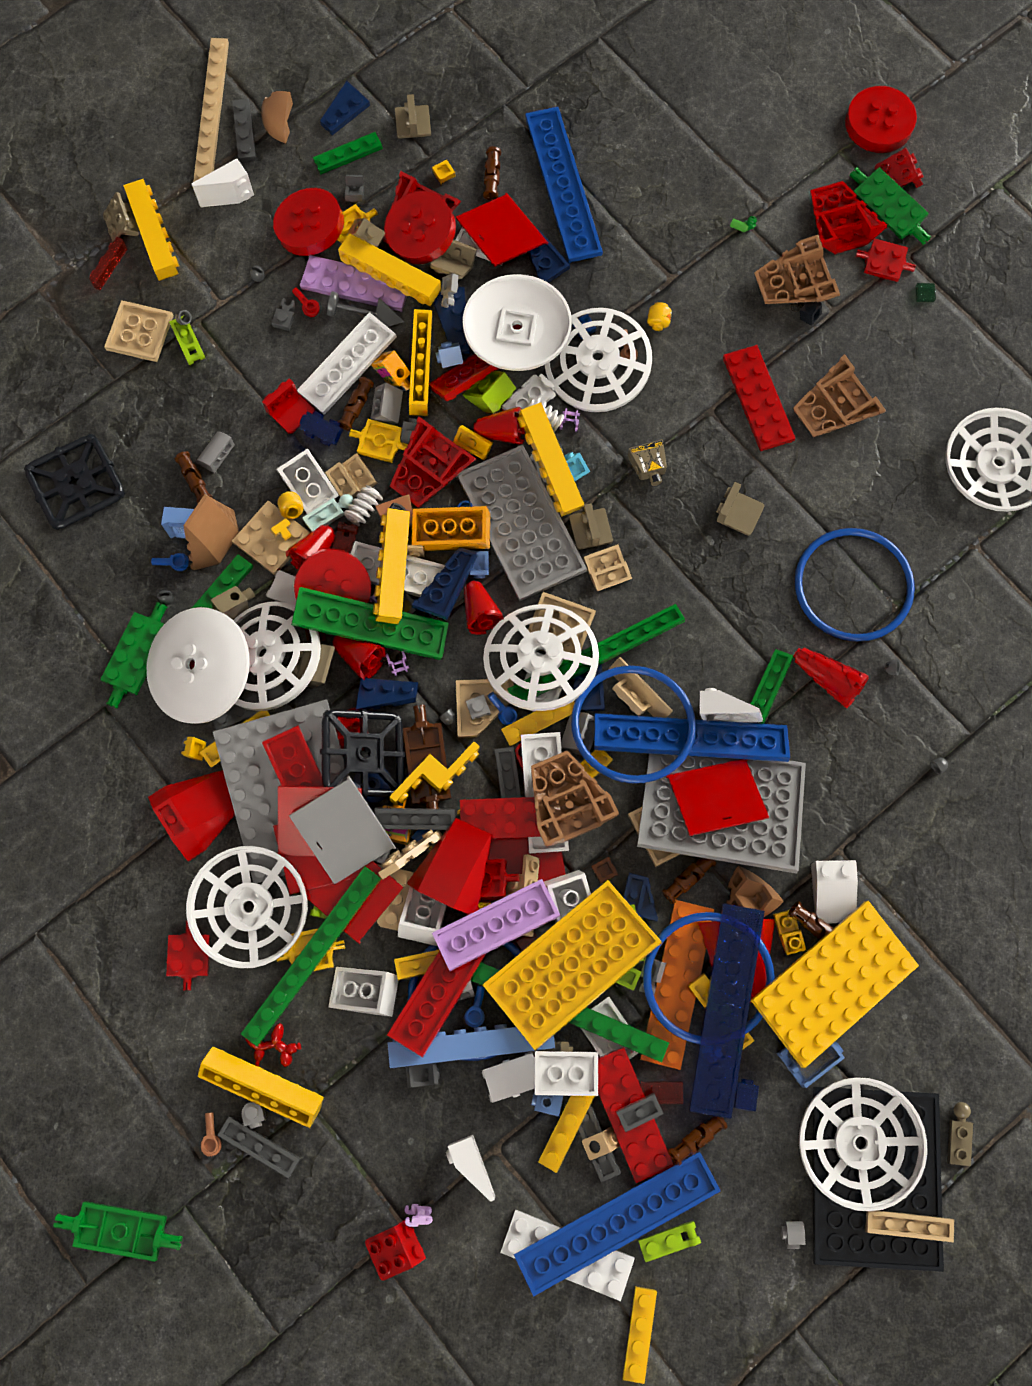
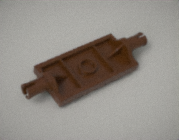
[403,705,451,809]

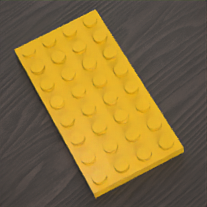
[483,880,662,1051]
[750,901,919,1068]

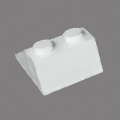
[191,159,254,207]
[276,449,339,514]
[700,688,763,722]
[811,860,858,924]
[544,870,591,923]
[398,886,447,946]
[329,967,398,1017]
[446,1135,495,1202]

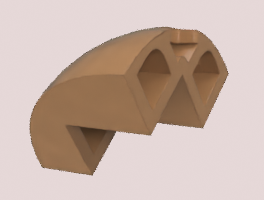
[261,91,293,143]
[727,866,784,920]

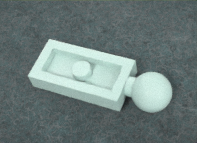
[303,494,354,532]

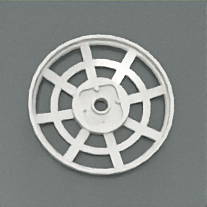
[545,308,652,412]
[945,408,1032,512]
[233,601,321,711]
[483,604,599,711]
[186,846,308,968]
[799,1077,927,1211]

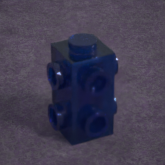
[300,411,344,447]

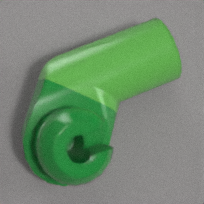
[730,216,757,232]

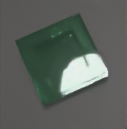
[915,283,936,302]

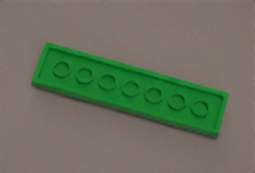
[291,587,449,660]

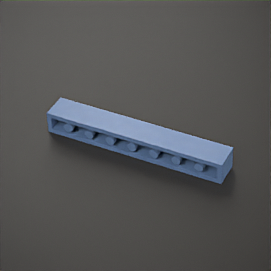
[388,1024,555,1068]

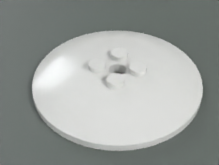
[463,274,572,371]
[147,607,250,724]

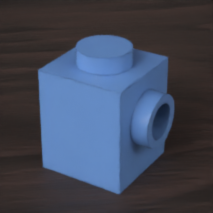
[436,342,463,368]
[531,1093,563,1116]

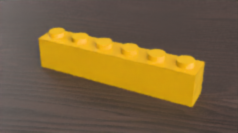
[123,179,179,281]
[338,233,441,306]
[409,309,432,416]
[518,402,584,517]
[373,508,410,624]
[198,1047,324,1128]

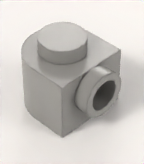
[242,1102,267,1129]
[781,1221,806,1249]

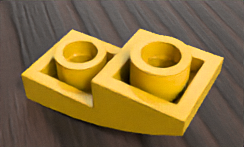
[773,910,806,955]

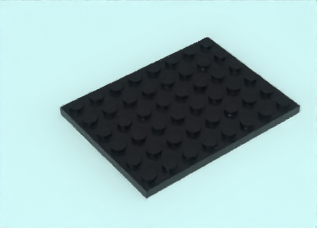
[813,1087,944,1272]

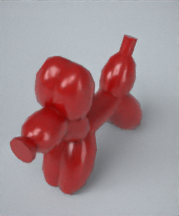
[245,1023,301,1067]

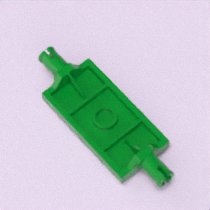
[850,167,931,245]
[100,602,168,709]
[53,1201,183,1262]

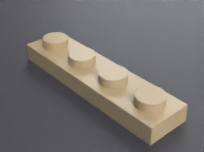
[865,1210,954,1242]

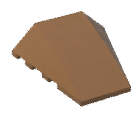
[793,354,886,438]
[183,494,239,570]

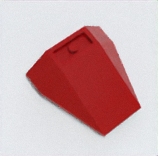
[148,770,235,862]

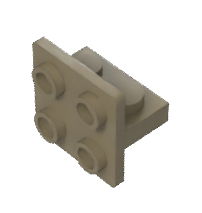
[395,94,431,139]
[103,192,140,243]
[569,503,613,550]

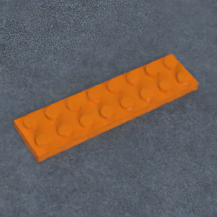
[640,900,714,1070]

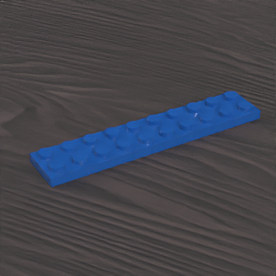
[525,107,603,263]
[594,713,790,762]
[513,1152,720,1297]

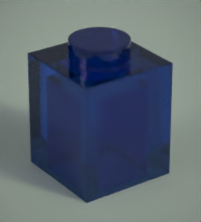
[732,1079,759,1112]

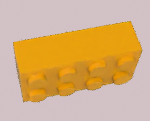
[412,506,490,551]

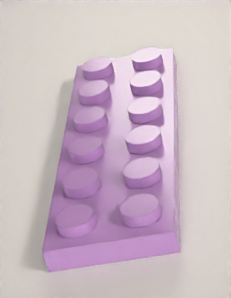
[300,255,407,312]
[432,879,560,971]

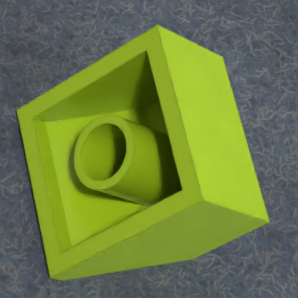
[463,371,516,414]

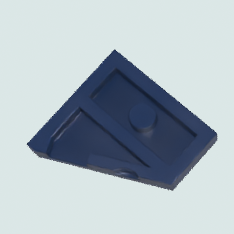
[623,873,658,922]

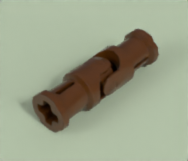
[483,146,501,201]
[337,377,374,431]
[174,451,213,504]
[662,858,717,904]
[788,901,833,940]
[667,1113,728,1166]

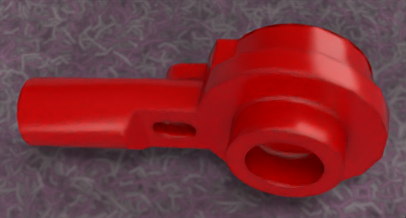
[292,288,320,317]

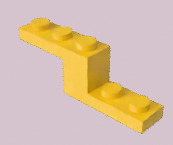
[390,742,480,806]

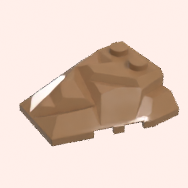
[754,235,840,304]
[531,751,619,847]

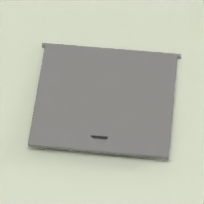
[289,776,396,884]

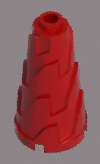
[793,647,869,708]

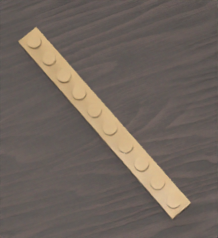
[193,38,229,182]

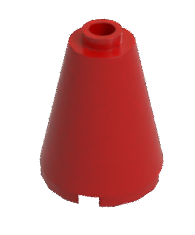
[474,407,525,444]
[286,525,335,570]
[464,581,504,635]
[333,636,386,680]

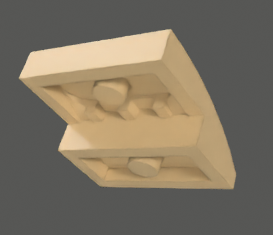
[325,453,377,498]
[583,545,632,591]

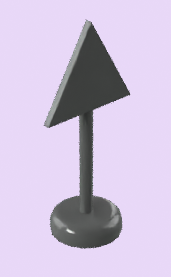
[327,291,404,327]

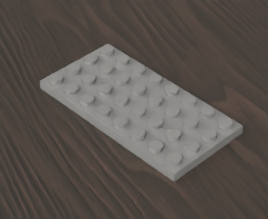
[457,445,587,602]

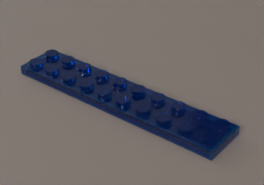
[689,903,765,1119]

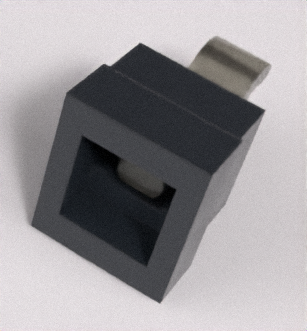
[790,302,822,326]

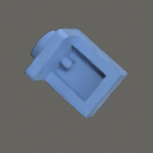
[470,551,489,578]

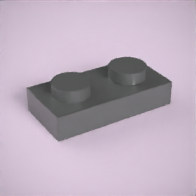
[616,1093,663,1132]

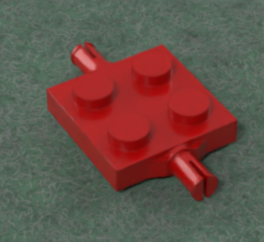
[856,238,916,282]
[479,859,520,901]
[166,921,210,991]

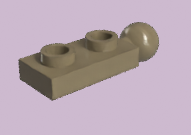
[947,1102,973,1166]

